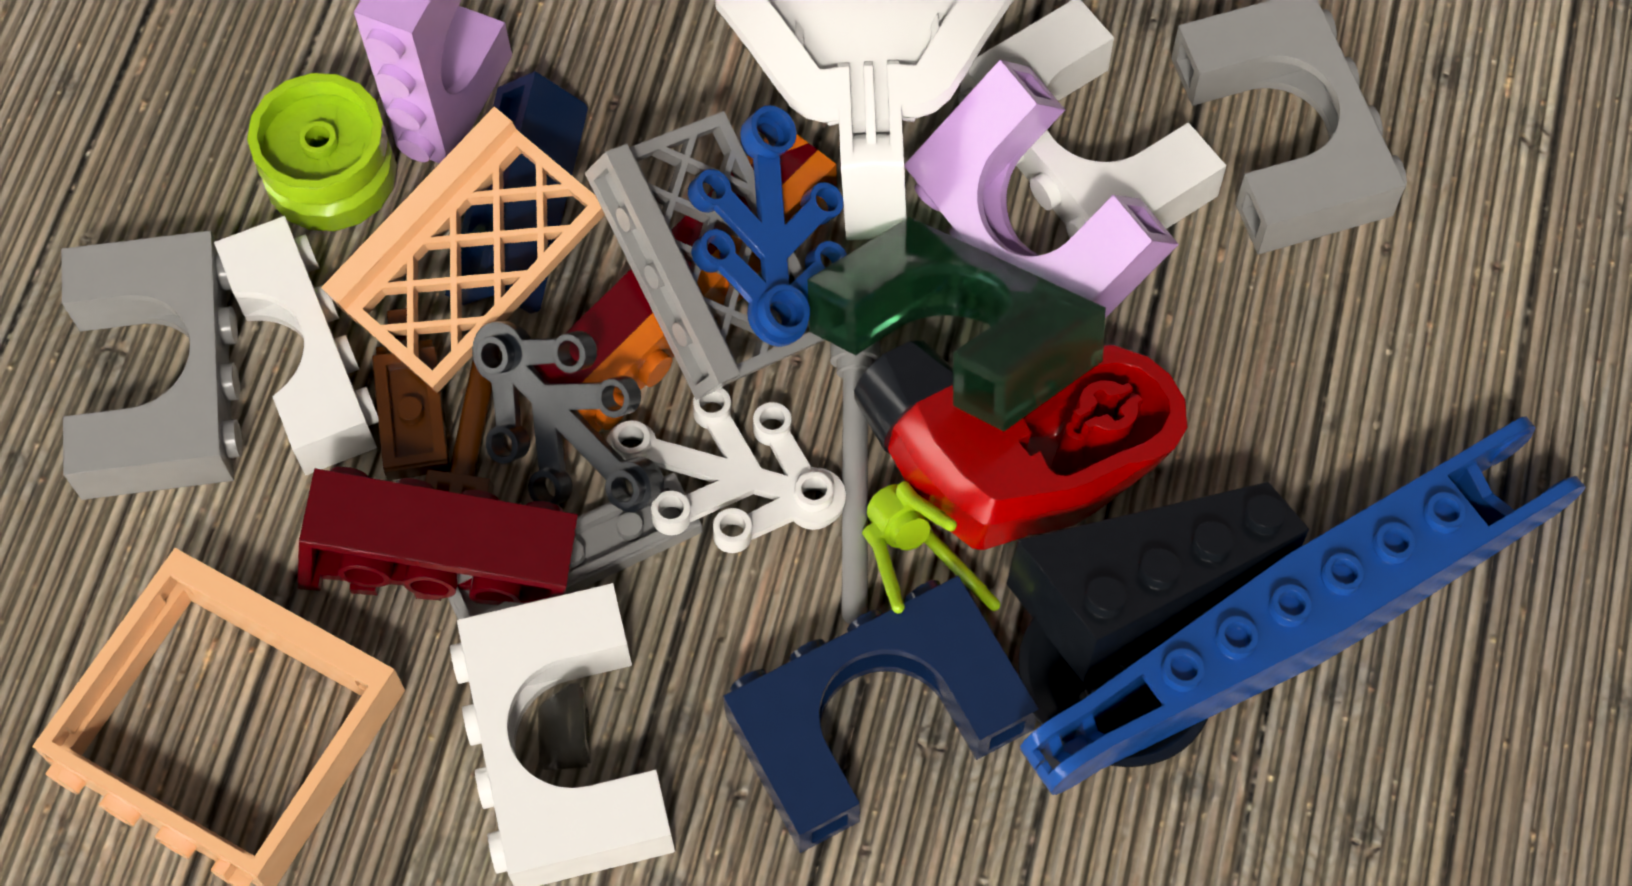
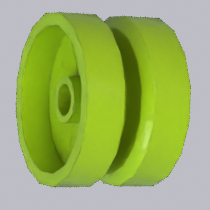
[247,73,397,231]

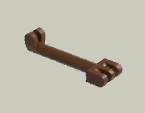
[425,313,514,494]

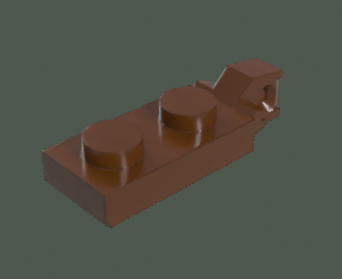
[372,308,450,480]

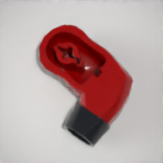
[854,340,1188,550]

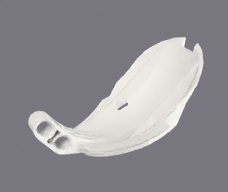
[715,0,1014,240]

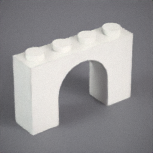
[958,0,1227,238]
[450,583,675,886]

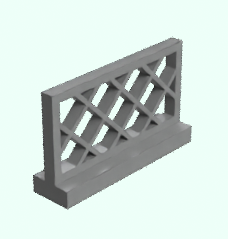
[585,111,834,400]

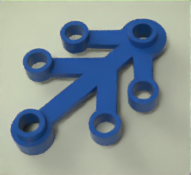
[688,105,848,347]

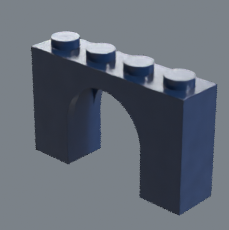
[723,576,1039,853]

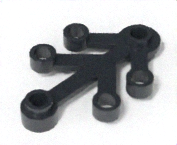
[472,321,664,512]

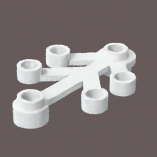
[606,388,846,553]

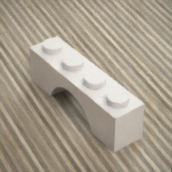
[214,216,379,476]

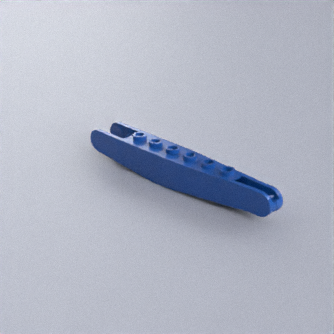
[1020,416,1586,795]

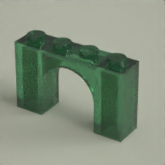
[807,217,1106,431]

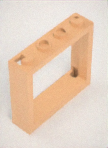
[32,548,405,886]

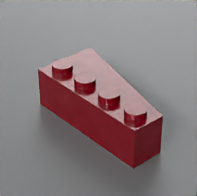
[298,467,578,605]

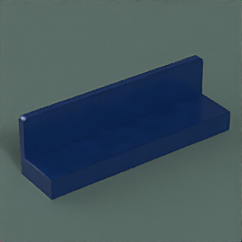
[445,71,588,314]

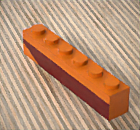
[533,134,837,432]

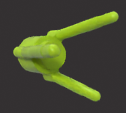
[862,481,1001,614]

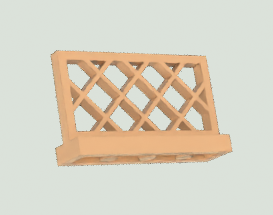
[321,107,605,393]

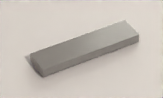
[448,473,703,619]

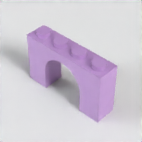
[354,0,513,163]
[904,60,1179,347]

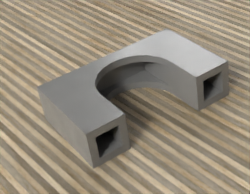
[1171,0,1407,255]
[61,231,243,500]

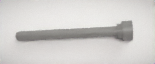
[830,328,880,624]

